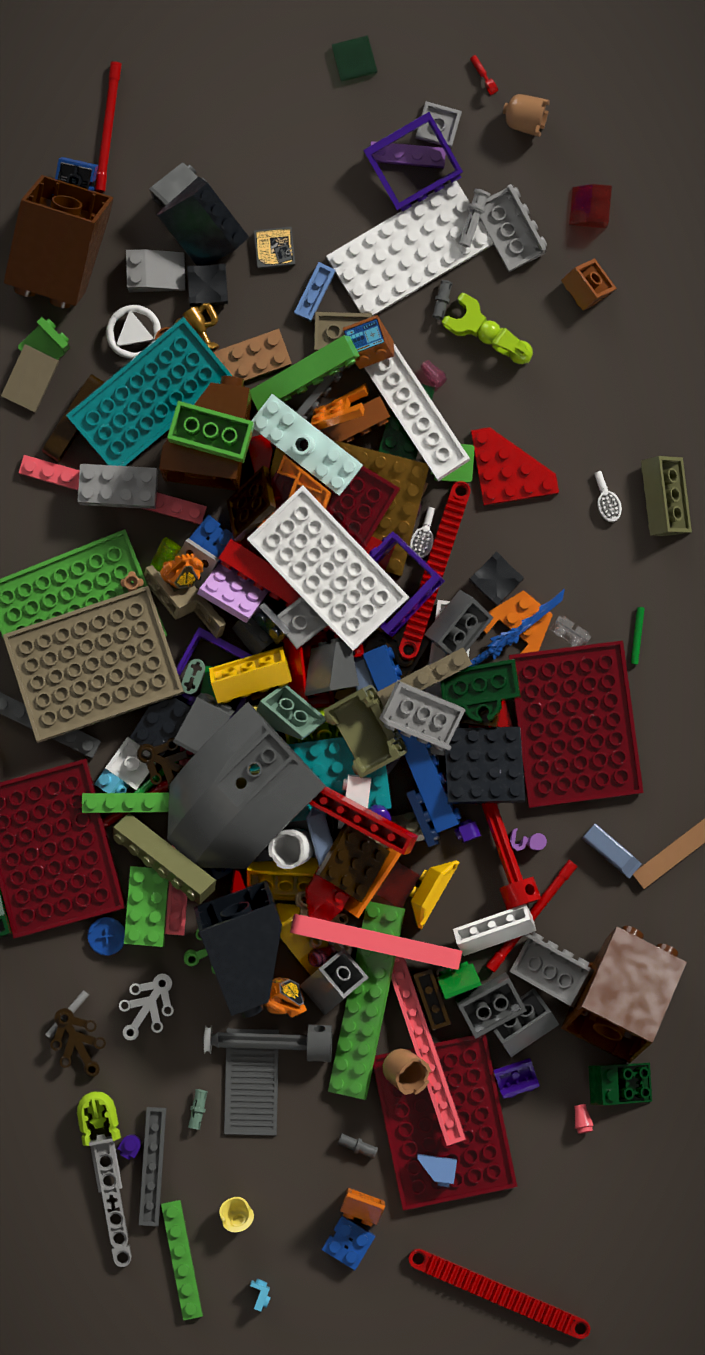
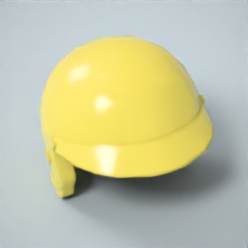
[219,1197,254,1232]

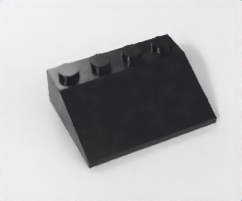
[156,177,249,266]

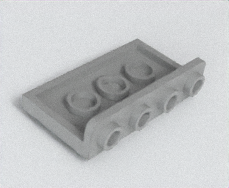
[480,184,547,272]
[379,680,465,751]
[510,932,594,1008]

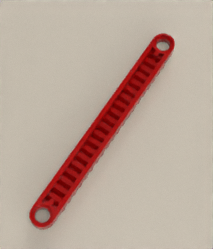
[399,481,471,661]
[409,1248,590,1339]

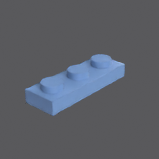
[294,262,336,322]

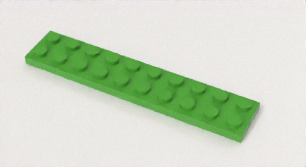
[328,902,405,1100]

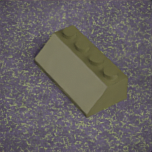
[641,456,692,536]

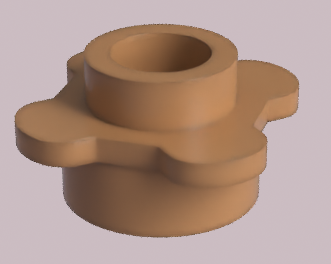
[121,571,144,592]

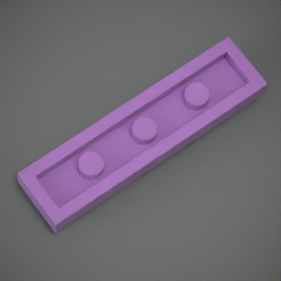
[369,141,446,168]

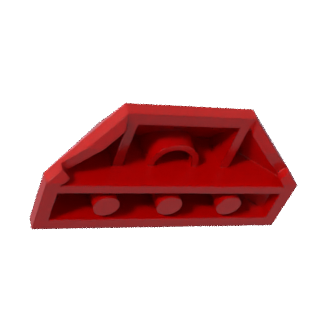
[305,867,350,921]

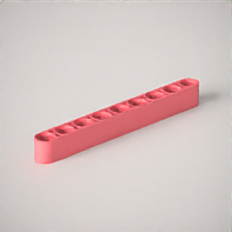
[290,914,463,970]

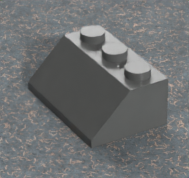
[424,590,494,655]
[455,972,527,1039]
[493,988,559,1057]

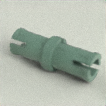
[188,1089,208,1130]

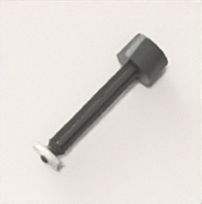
[202,1025,332,1062]

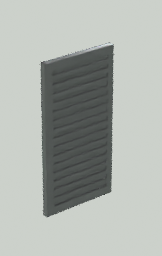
[224,1028,279,1135]

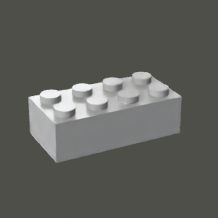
[78,464,158,509]

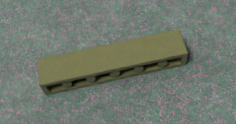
[113,813,216,905]

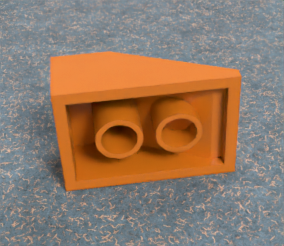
[340,1188,385,1226]

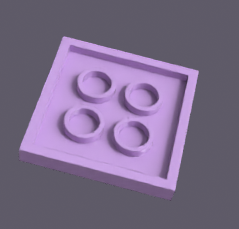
[197,560,270,623]

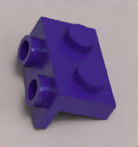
[493,1058,540,1098]

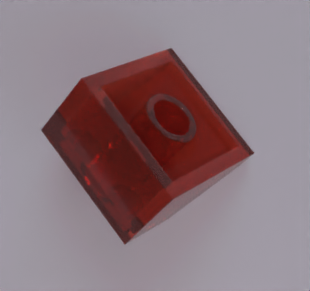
[569,184,612,228]

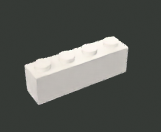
[336,774,371,838]
[453,904,536,956]

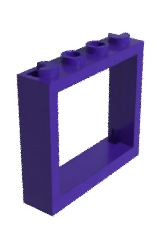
[363,112,463,212]
[369,531,445,637]
[175,627,252,715]

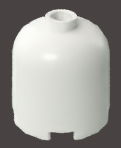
[268,828,314,869]

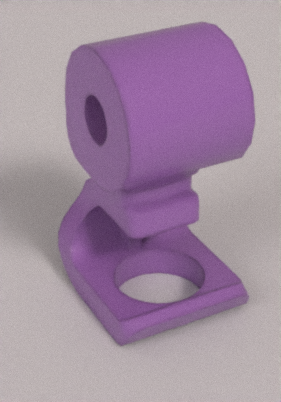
[510,828,547,851]

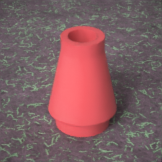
[574,1104,594,1134]

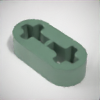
[181,659,206,695]

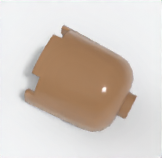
[503,94,550,137]
[383,1048,431,1095]

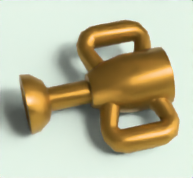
[174,303,220,352]

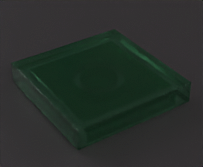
[332,35,377,82]

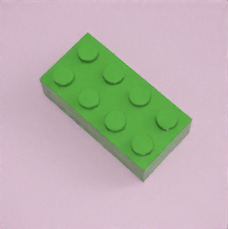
[167,401,254,463]
[124,866,169,947]

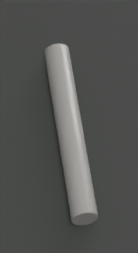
[45,990,89,1039]

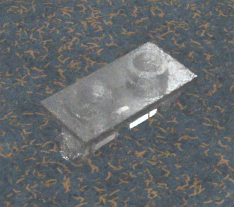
[550,615,592,647]

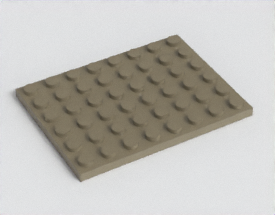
[3,585,184,743]

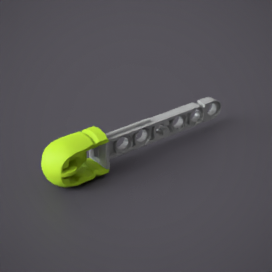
[77,1091,132,1267]

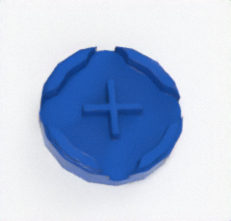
[88,917,125,956]

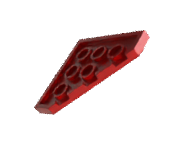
[471,427,559,506]

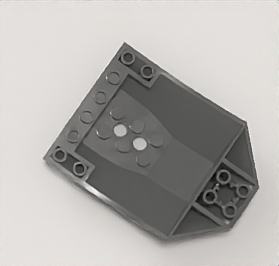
[167,702,327,869]

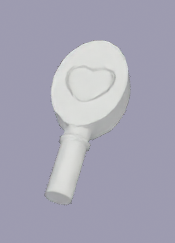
[594,471,622,522]
[410,507,435,558]

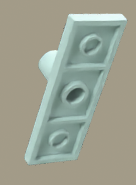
[252,394,363,496]

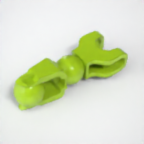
[441,293,533,364]

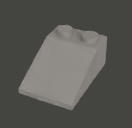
[126,249,186,292]

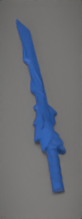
[468,589,565,667]

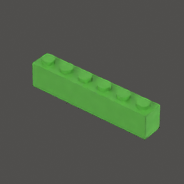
[250,335,360,411]

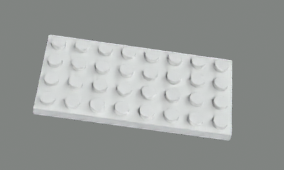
[326,181,493,317]
[247,485,410,651]

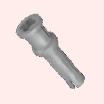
[459,189,491,248]

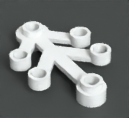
[119,974,174,1040]

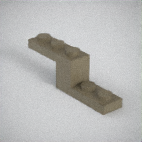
[144,565,226,638]
[376,647,472,707]

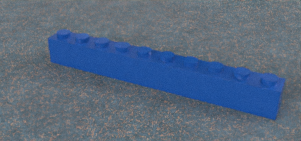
[363,645,462,833]

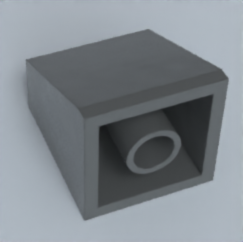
[149,162,210,209]
[305,638,359,696]
[173,693,235,754]
[300,948,369,1015]

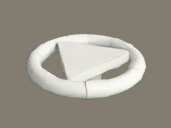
[106,305,161,359]

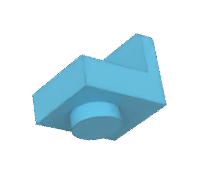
[95,768,129,793]
[250,1279,271,1311]

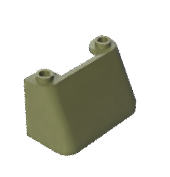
[323,685,408,778]

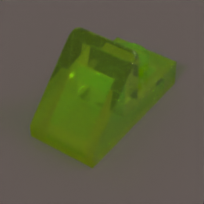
[150,537,181,572]

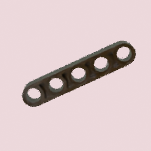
[42,374,104,462]

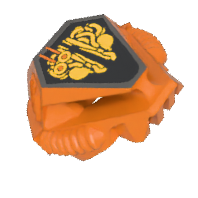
[160,554,203,589]
[264,978,307,1018]

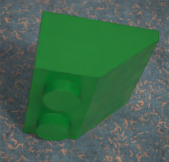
[436,961,482,999]

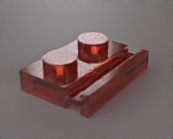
[377,862,421,908]

